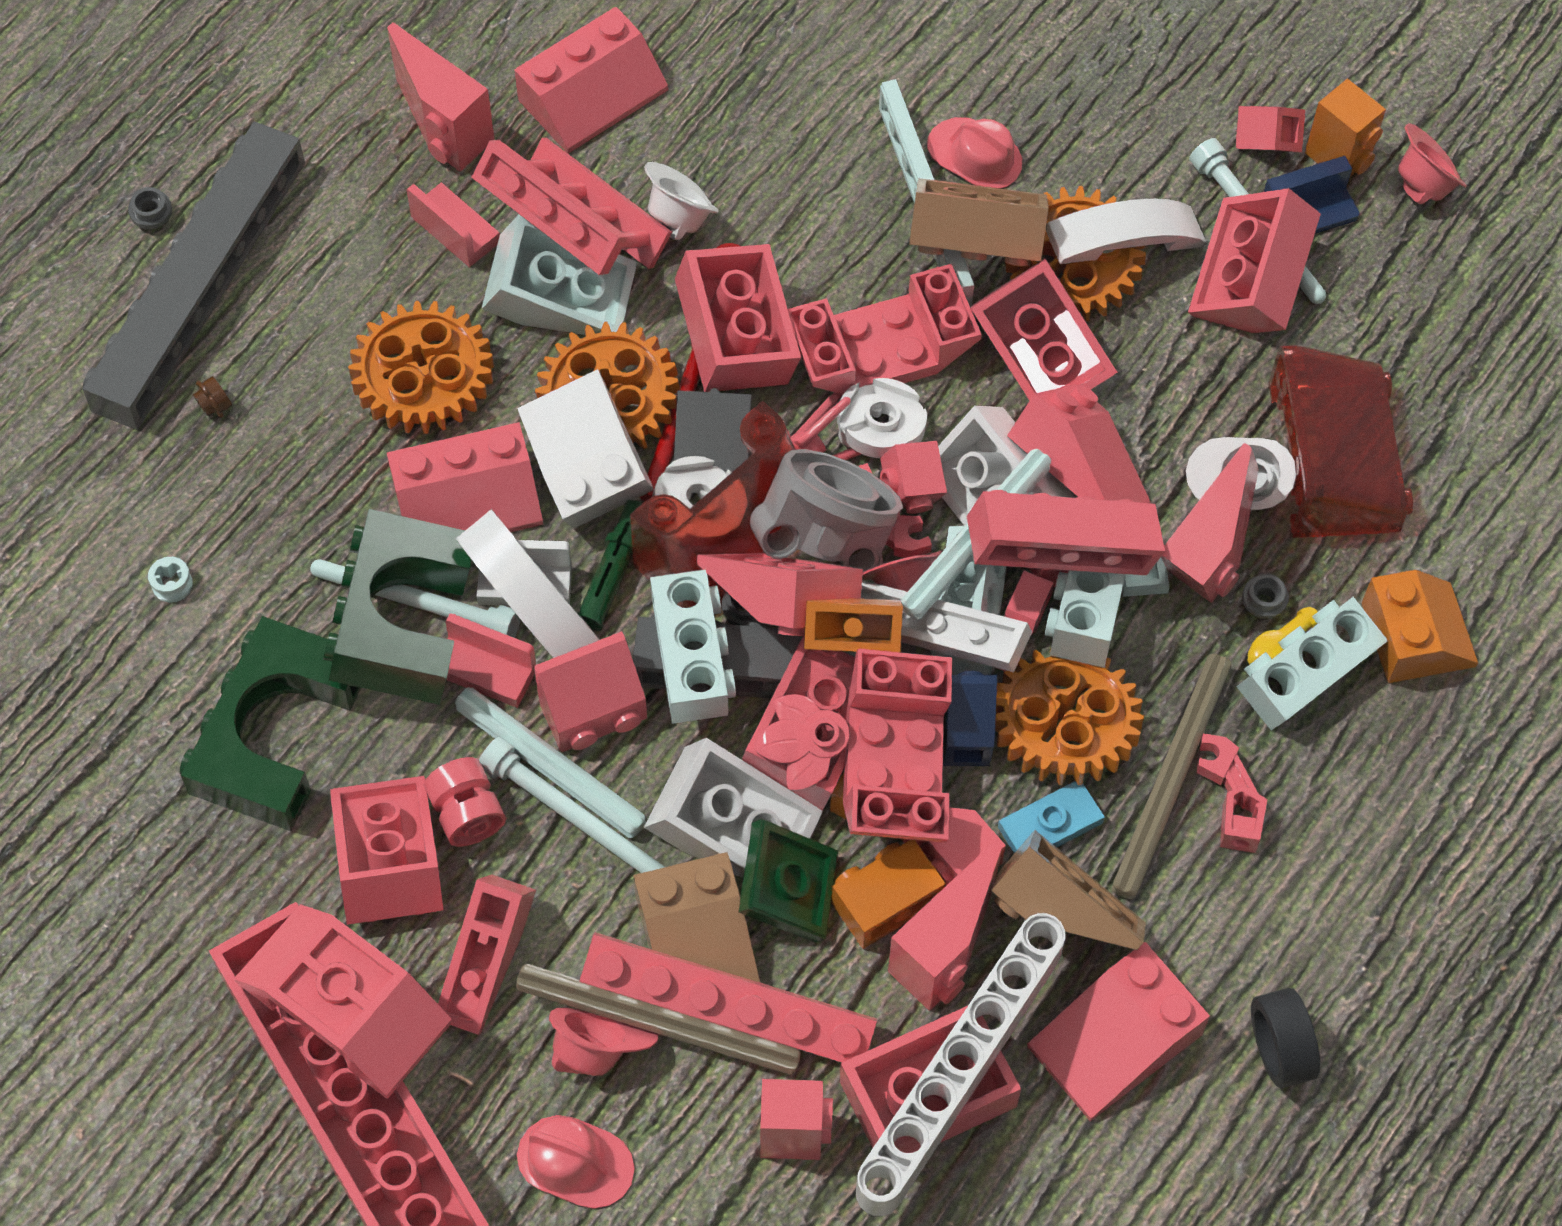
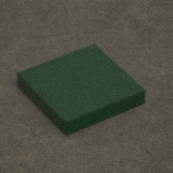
[738,819,838,943]

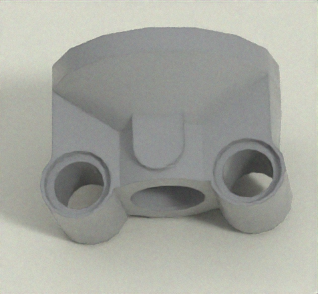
[750,449,903,572]

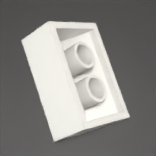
[938,406,1076,526]

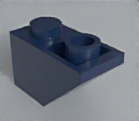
[943,671,997,766]

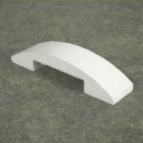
[1046,199,1207,264]
[456,509,600,658]

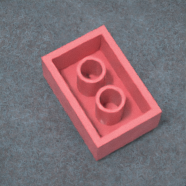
[675,244,801,392]
[840,1006,1021,1153]

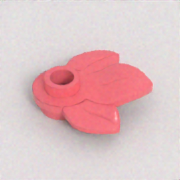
[754,694,850,791]

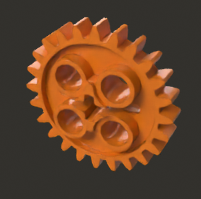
[1005,186,1146,322]
[348,301,494,434]
[535,321,681,449]
[995,650,1144,785]

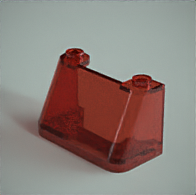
[1268,345,1413,538]
[630,401,796,608]

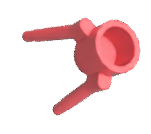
[779,392,861,460]

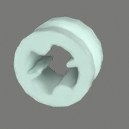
[148,556,193,603]

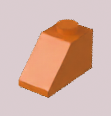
[804,598,903,653]

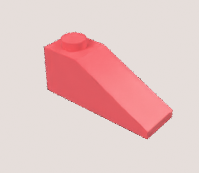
[438,874,536,1035]

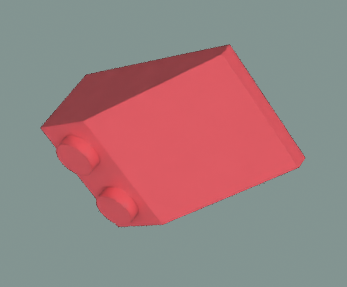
[387,22,495,172]
[971,259,1118,401]
[1007,384,1151,503]
[1161,443,1259,603]
[697,553,863,636]
[742,636,855,811]
[330,776,444,925]
[888,841,1002,1011]
[1027,942,1210,1122]

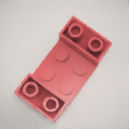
[788,263,982,395]
[843,649,952,843]
[234,904,453,1099]

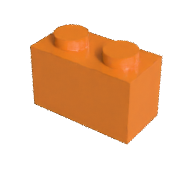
[1305,78,1386,177]
[831,840,946,949]

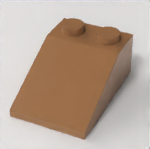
[991,830,1146,950]
[633,852,760,983]

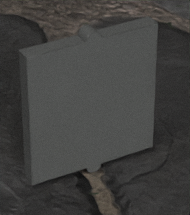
[674,388,751,473]

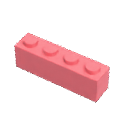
[967,490,1165,575]

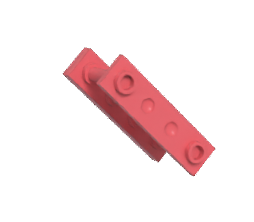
[471,138,672,275]

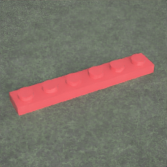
[579,932,877,1063]

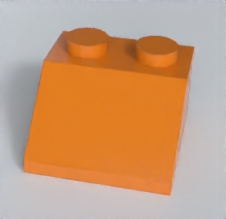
[1362,570,1478,683]

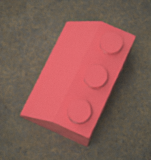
[514,7,668,154]
[1188,188,1321,333]
[387,422,544,532]

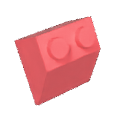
[534,631,647,753]

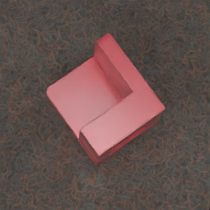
[1236,106,1305,152]

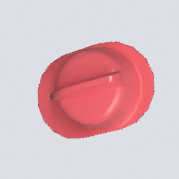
[927,117,1022,189]
[1398,123,1467,204]
[862,551,942,592]
[549,1008,659,1076]
[517,1115,635,1209]

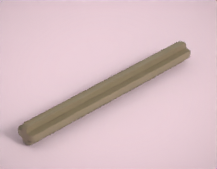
[1112,653,1231,900]
[516,964,801,1075]

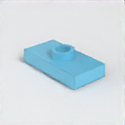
[998,781,1105,853]

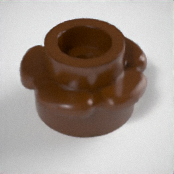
[193,376,233,418]

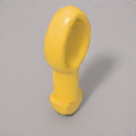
[1247,607,1318,665]

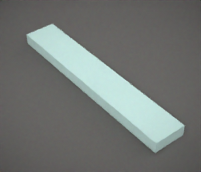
[879,79,974,308]

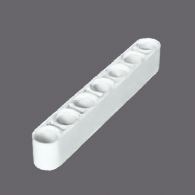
[856,913,1065,1216]

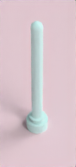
[1189,138,1326,304]
[310,559,520,638]
[479,737,665,873]

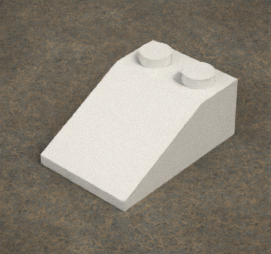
[517,369,654,529]
[644,738,823,878]

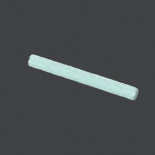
[901,449,1052,620]
[455,687,646,838]

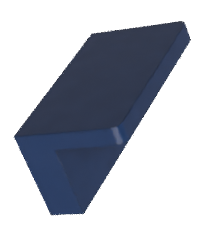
[1264,156,1360,234]

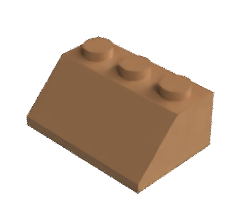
[909,178,1049,266]

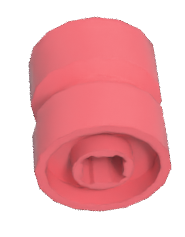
[423,757,507,847]

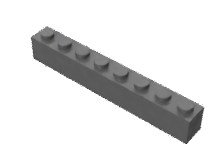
[83,121,305,430]

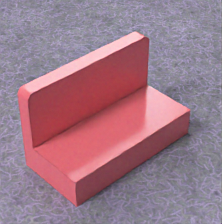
[406,182,500,268]
[445,613,536,708]

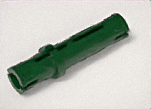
[577,500,652,631]

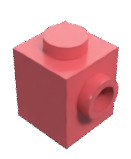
[880,441,947,514]

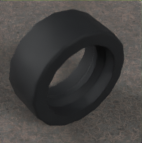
[1251,988,1320,1088]

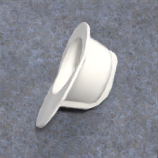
[644,162,719,240]
[1186,437,1297,510]

